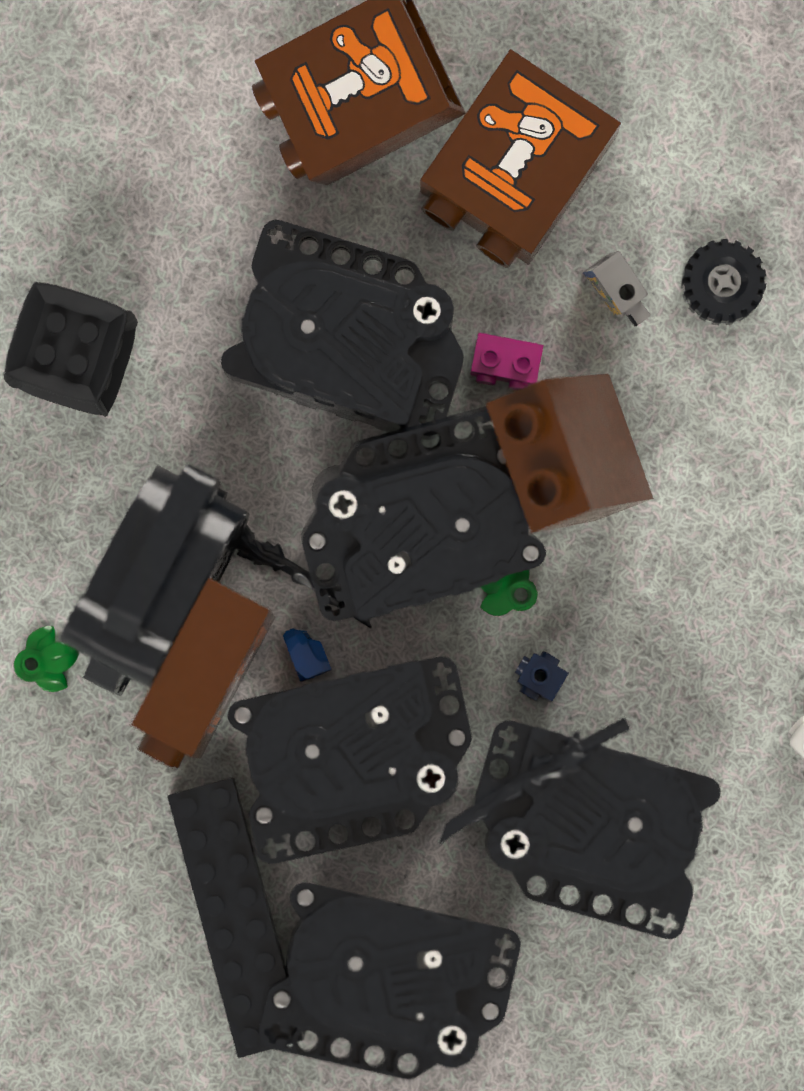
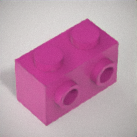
[470,332,544,390]

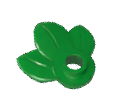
[480,569,538,616]
[13,626,79,692]

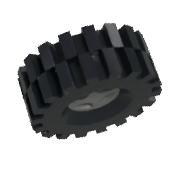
[681,239,767,325]

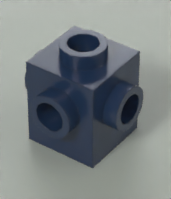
[515,651,569,703]

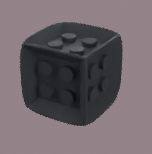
[3,282,138,417]

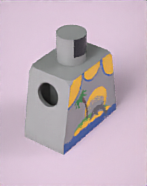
[582,251,651,327]

